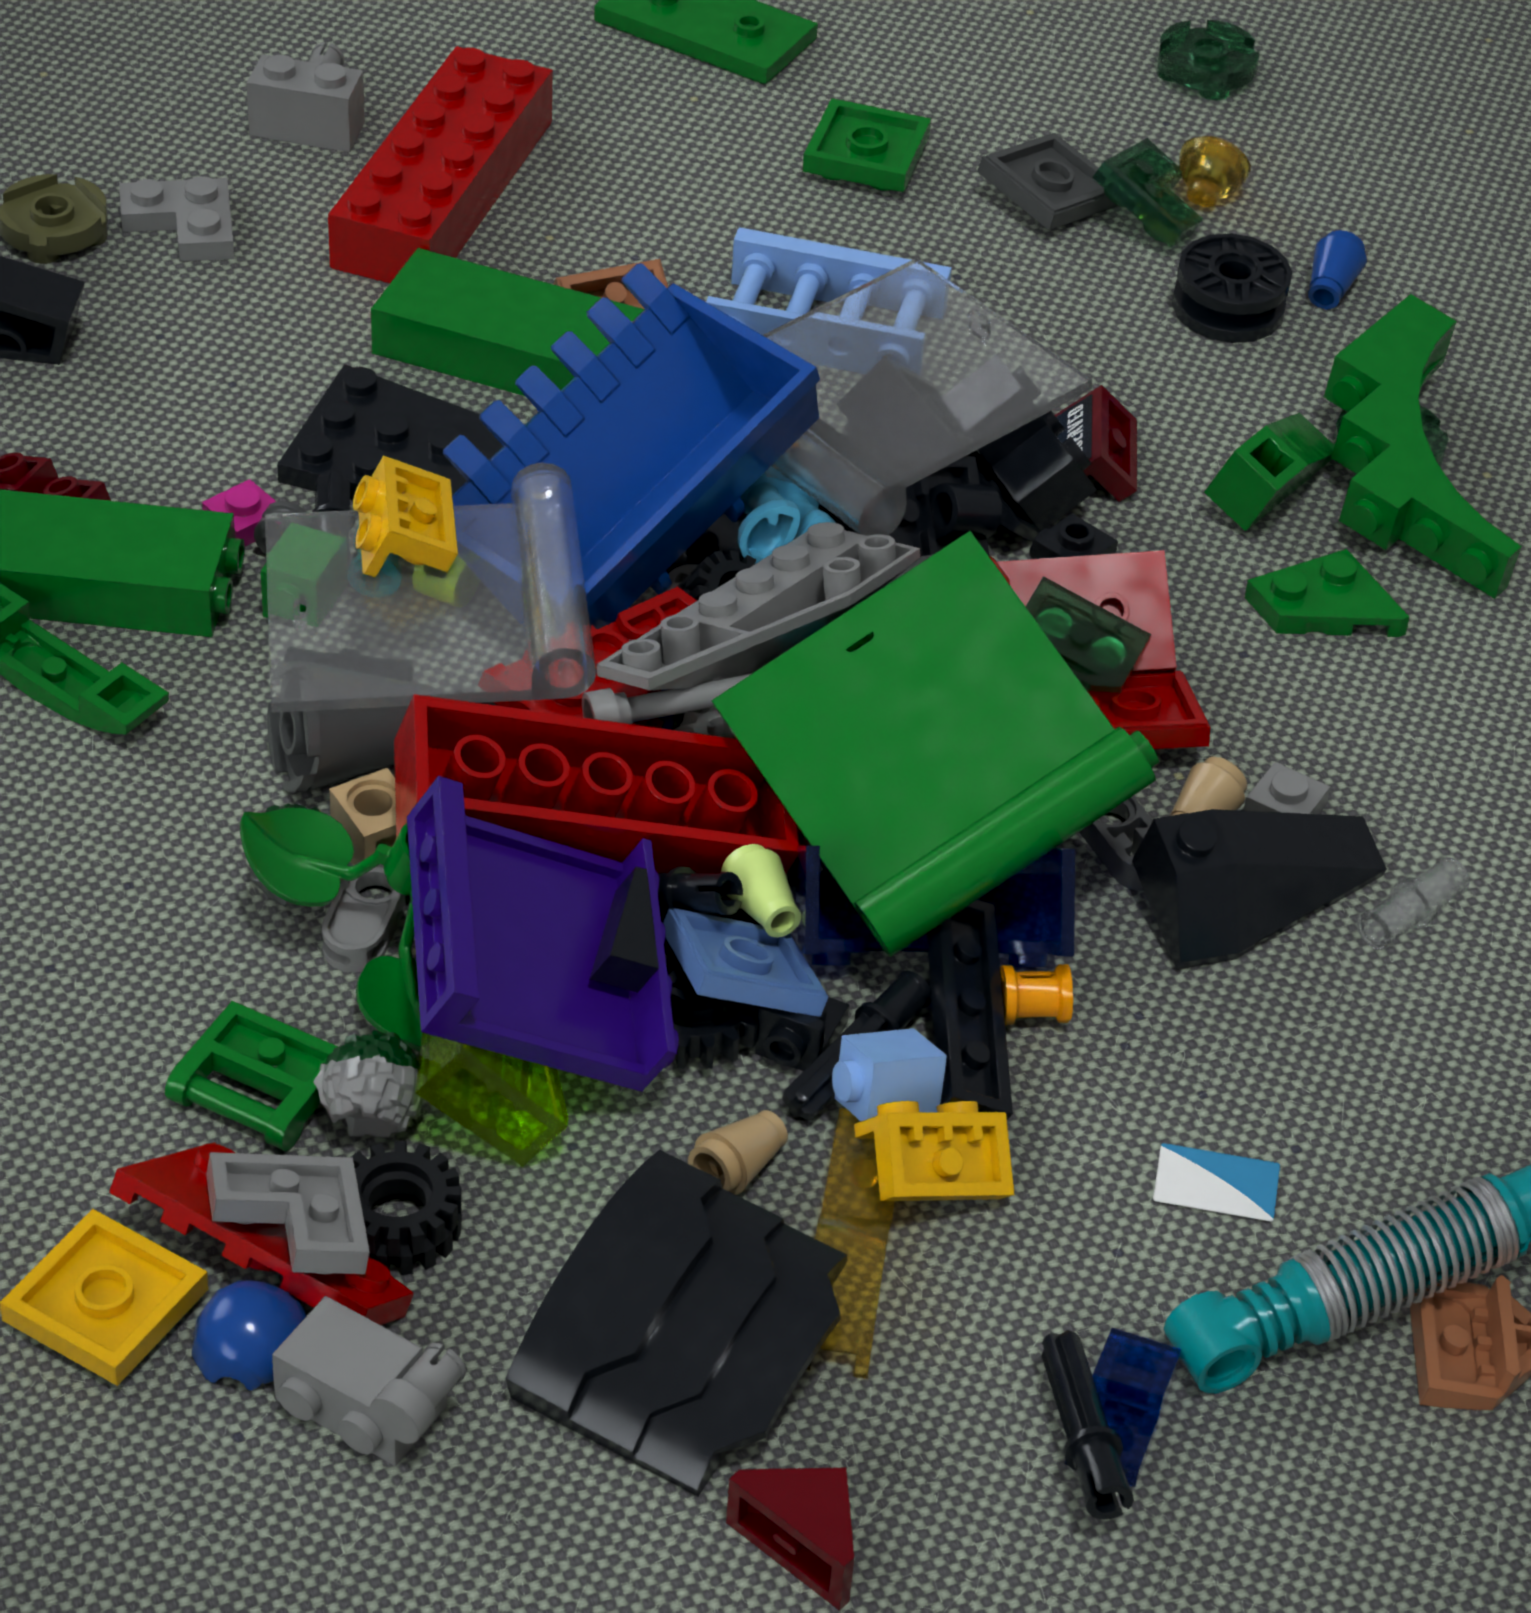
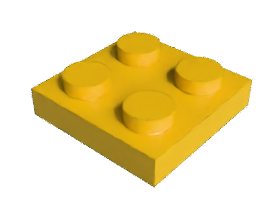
[0,1209,209,1386]

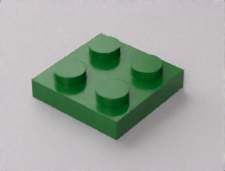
[802,98,931,192]

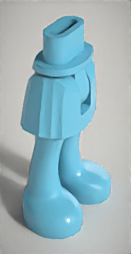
[737,463,835,564]

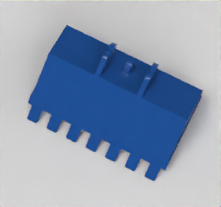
[426,263,820,649]

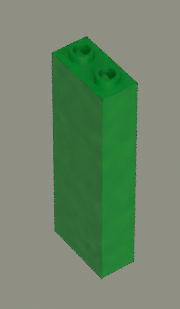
[371,248,645,396]
[0,489,245,637]

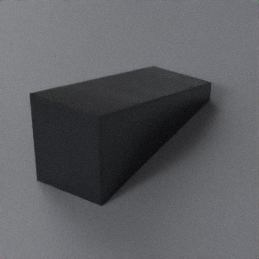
[589,866,659,993]

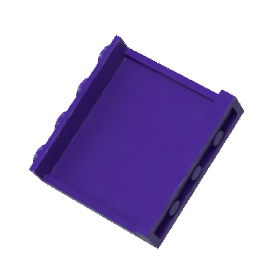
[407,776,679,1092]

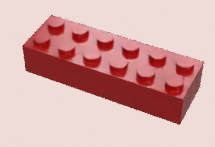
[328,46,553,283]
[394,694,800,875]

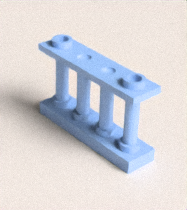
[706,227,952,381]

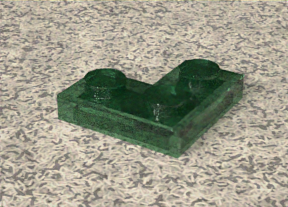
[1092,138,1203,248]

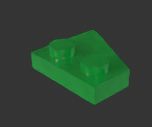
[1244,549,1410,637]

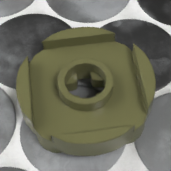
[0,174,108,264]

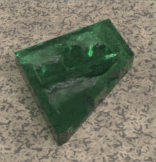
[1026,576,1151,693]

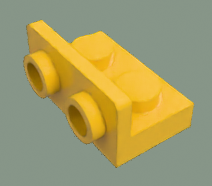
[353,455,458,578]
[854,1101,1014,1201]

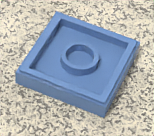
[663,908,828,1017]

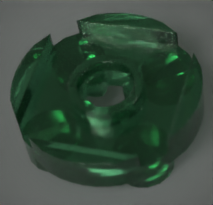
[1157,20,1259,101]

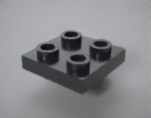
[865,452,1002,557]

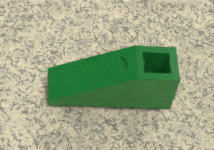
[1204,413,1335,532]

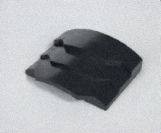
[505,1150,848,1496]

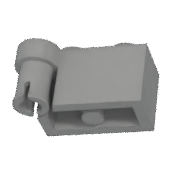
[272,1296,466,1467]

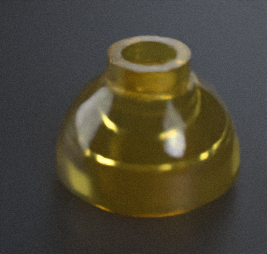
[1179,136,1251,207]

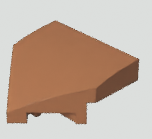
[1410,1275,1531,1410]

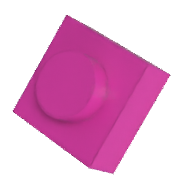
[202,479,281,546]

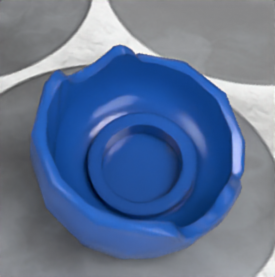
[191,1280,306,1391]

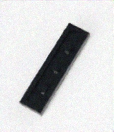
[927,900,1013,1120]

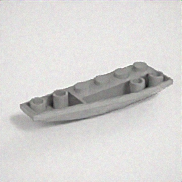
[597,522,920,690]

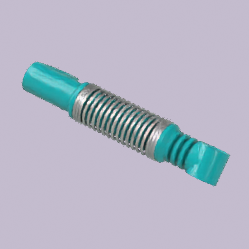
[1163,1164,1531,1394]

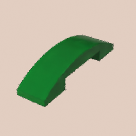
[0,583,169,735]

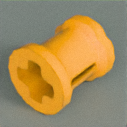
[1000,964,1073,1025]

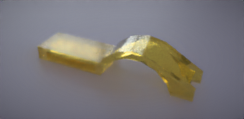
[806,1107,895,1379]

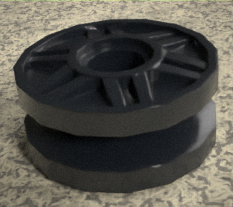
[1172,233,1292,343]

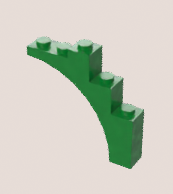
[1324,294,1522,599]

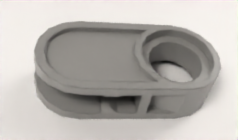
[321,862,407,973]

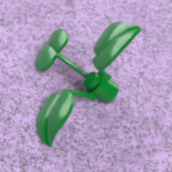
[240,808,451,1053]

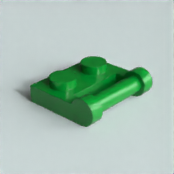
[165,1001,338,1151]

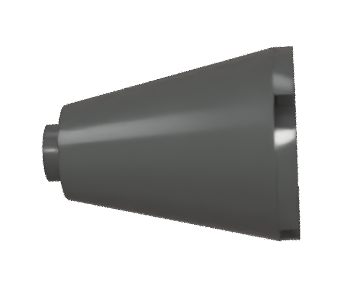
[267,665,436,793]

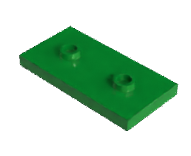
[594,0,818,84]

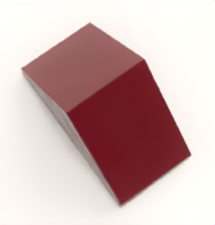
[726,1467,854,1611]

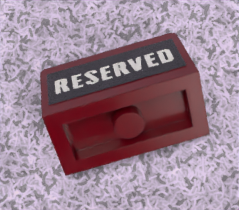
[1055,385,1137,502]

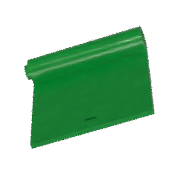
[711,531,1159,957]

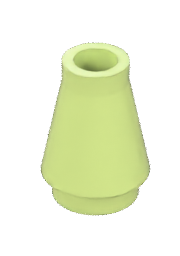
[721,844,802,938]

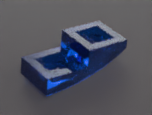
[1064,1327,1181,1487]

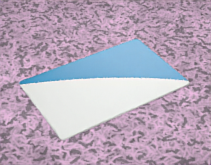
[1153,1143,1280,1222]

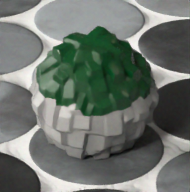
[313,1030,429,1138]

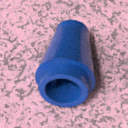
[1308,230,1367,309]

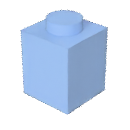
[832,1028,947,1121]

